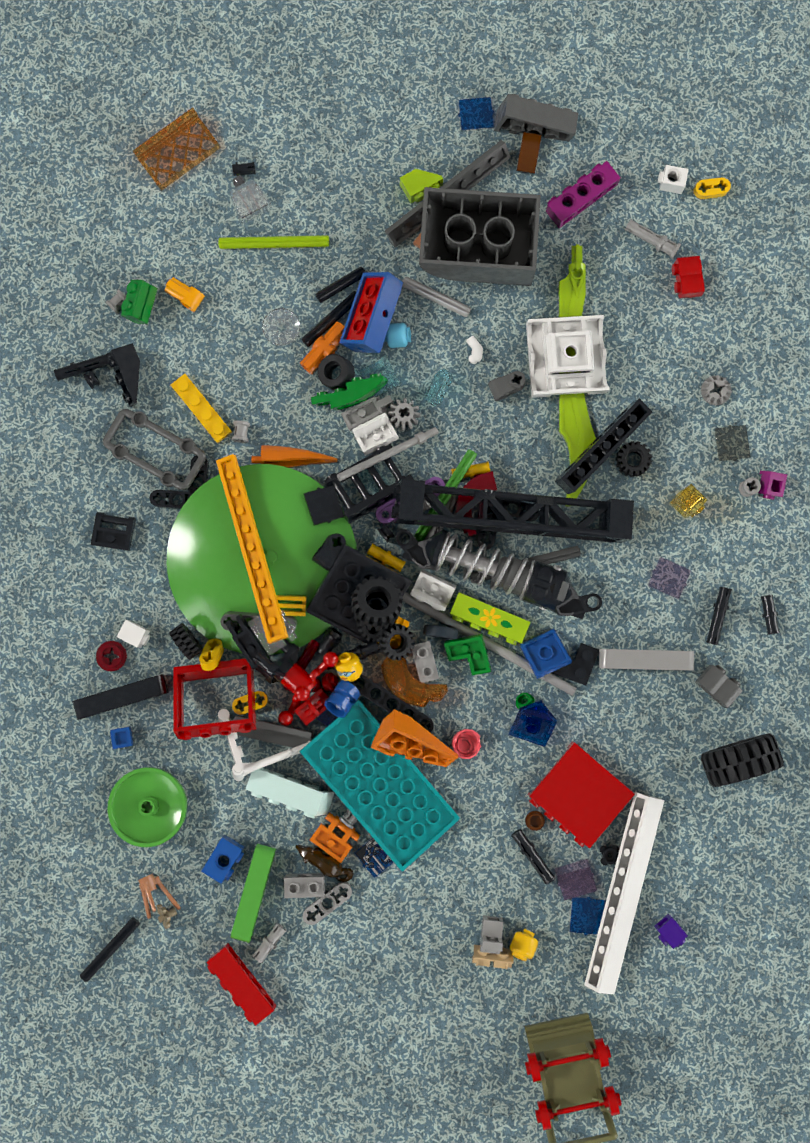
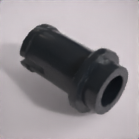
[232,162,256,178]

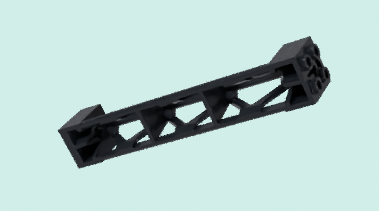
[391,479,634,543]

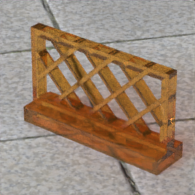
[133,107,221,191]

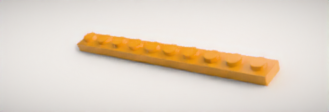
[216,454,289,644]

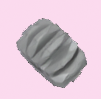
[388,398,421,431]

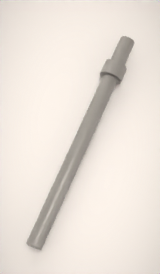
[337,427,439,481]

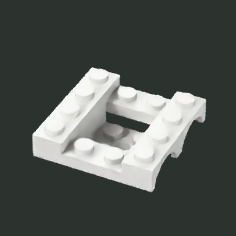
[526,315,609,398]

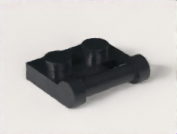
[90,512,136,551]

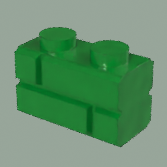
[121,280,158,324]

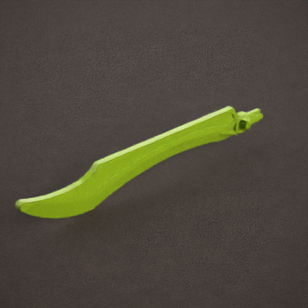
[559,244,596,507]

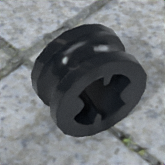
[83,370,101,389]
[377,524,395,543]

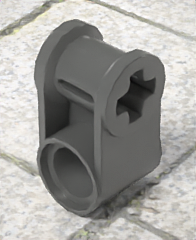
[488,371,525,401]

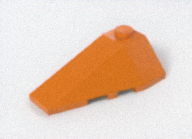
[371,709,458,767]

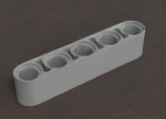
[599,649,694,671]

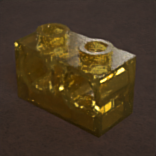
[669,484,707,518]

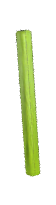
[218,235,330,249]

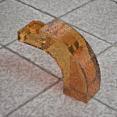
[381,657,448,707]

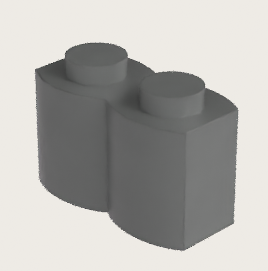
[695,665,743,708]

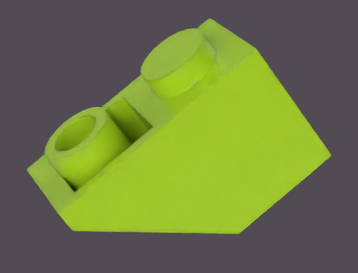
[400,169,443,203]

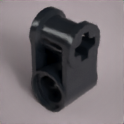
[312,533,346,571]

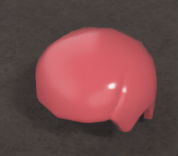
[452,729,481,759]

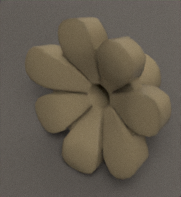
[156,904,177,929]

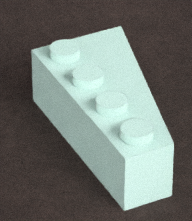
[246,768,335,818]

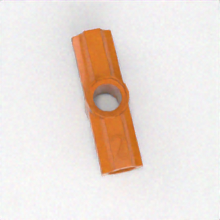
[300,321,345,375]

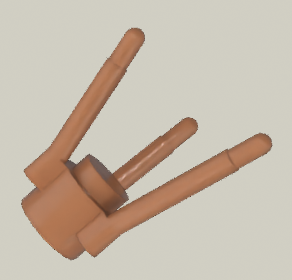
[138,873,181,919]

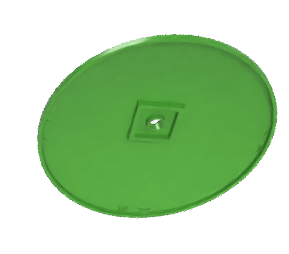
[166,464,357,655]

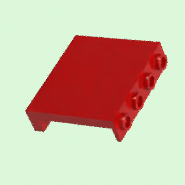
[527,741,635,849]

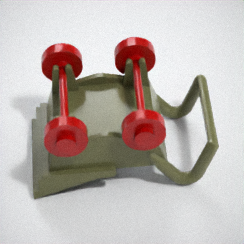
[524,1013,622,1143]

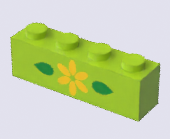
[449,592,530,646]

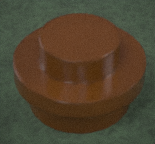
[525,811,545,831]

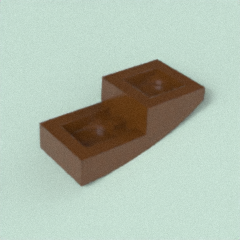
[516,132,542,174]

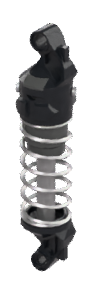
[395,529,602,619]

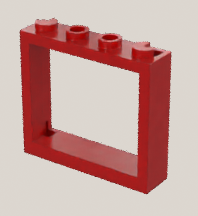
[173,658,256,740]

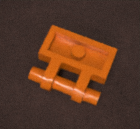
[310,812,361,863]

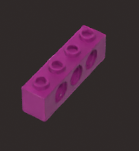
[546,161,621,229]

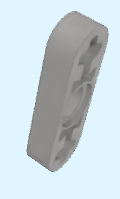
[303,882,352,925]

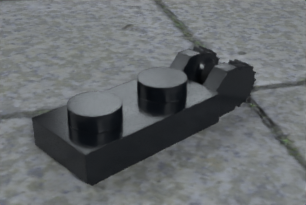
[226,614,271,669]

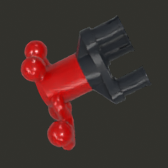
[252,639,338,726]

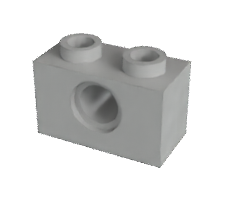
[411,641,439,683]
[284,873,326,898]

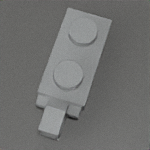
[341,395,394,431]

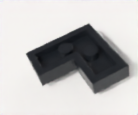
[551,643,599,686]

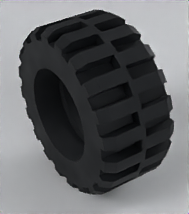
[701,733,784,787]

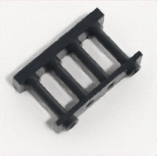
[324,444,414,524]

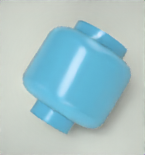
[384,322,411,348]

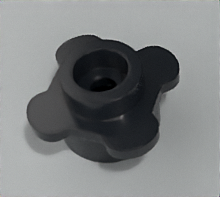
[600,845,619,866]

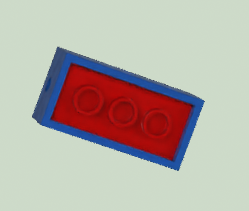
[339,272,404,353]

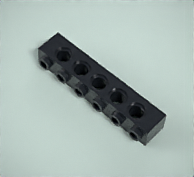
[555,398,652,494]

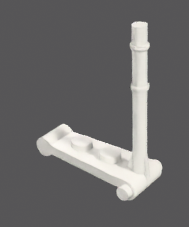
[218,709,310,781]

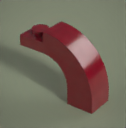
[455,471,497,538]

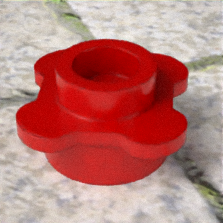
[322,672,338,692]

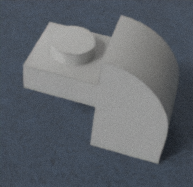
[480,915,504,954]

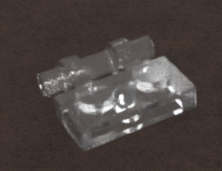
[248,610,298,655]

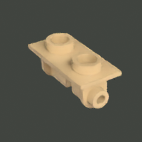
[472,945,513,969]

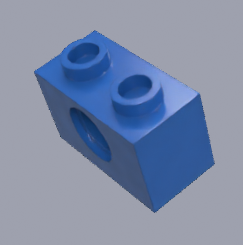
[201,835,245,884]

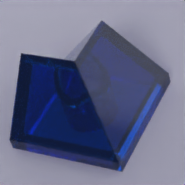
[508,700,557,747]

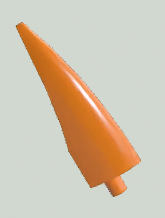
[251,445,337,468]

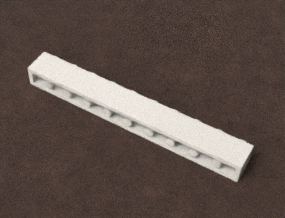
[584,792,665,994]

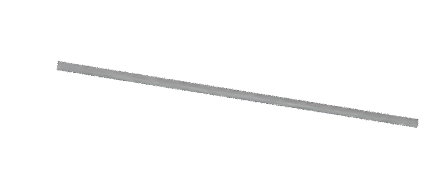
[403,592,577,696]

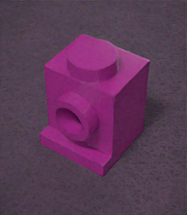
[758,471,787,500]

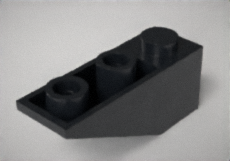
[107,343,140,407]

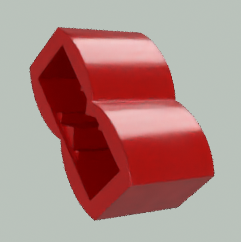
[672,256,705,299]

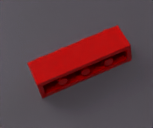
[206,943,276,1026]

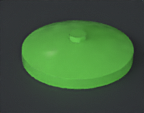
[107,767,187,847]

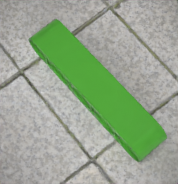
[230,843,276,943]

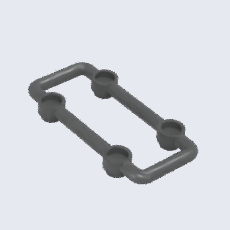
[103,409,206,490]

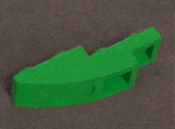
[311,373,388,411]

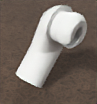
[466,336,483,364]

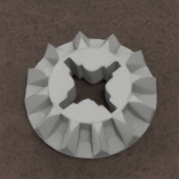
[701,375,732,405]

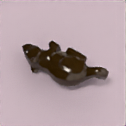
[295,845,354,882]

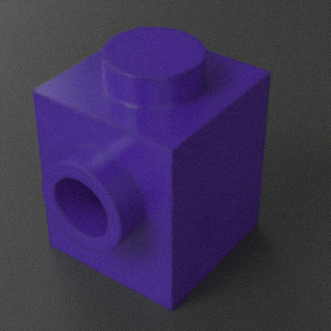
[654,914,688,949]

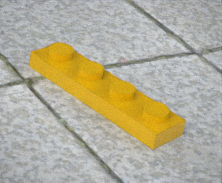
[171,374,232,444]

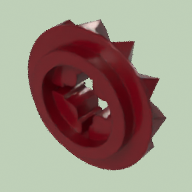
[96,641,127,672]

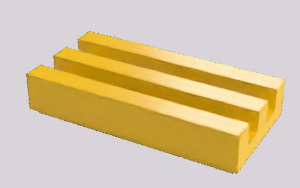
[277,595,306,616]

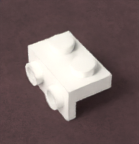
[352,413,399,456]
[410,569,456,611]

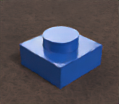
[110,726,134,749]

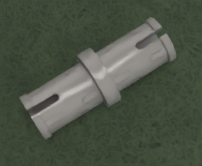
[252,923,287,963]

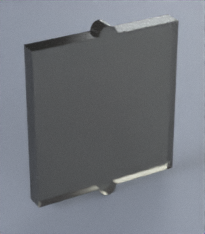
[714,425,751,461]

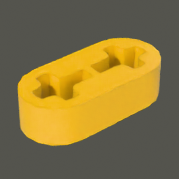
[694,177,731,199]
[199,638,224,671]
[232,691,269,715]

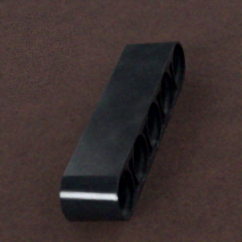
[72,674,169,720]
[351,674,434,732]

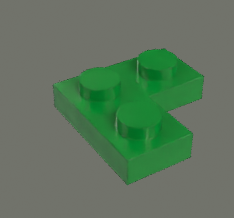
[444,634,492,676]

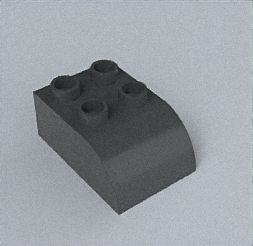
[419,187,541,286]

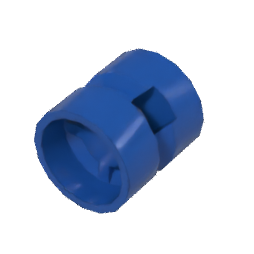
[325,680,360,718]

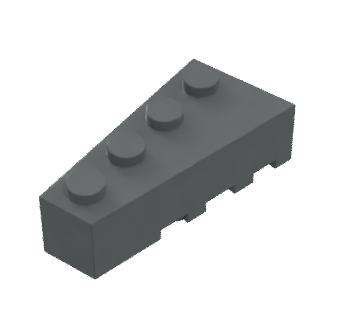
[494,94,578,142]

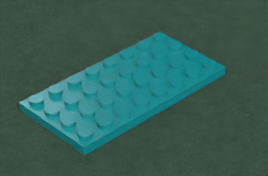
[299,700,460,872]

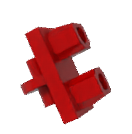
[294,688,328,726]

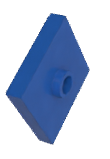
[519,629,572,679]

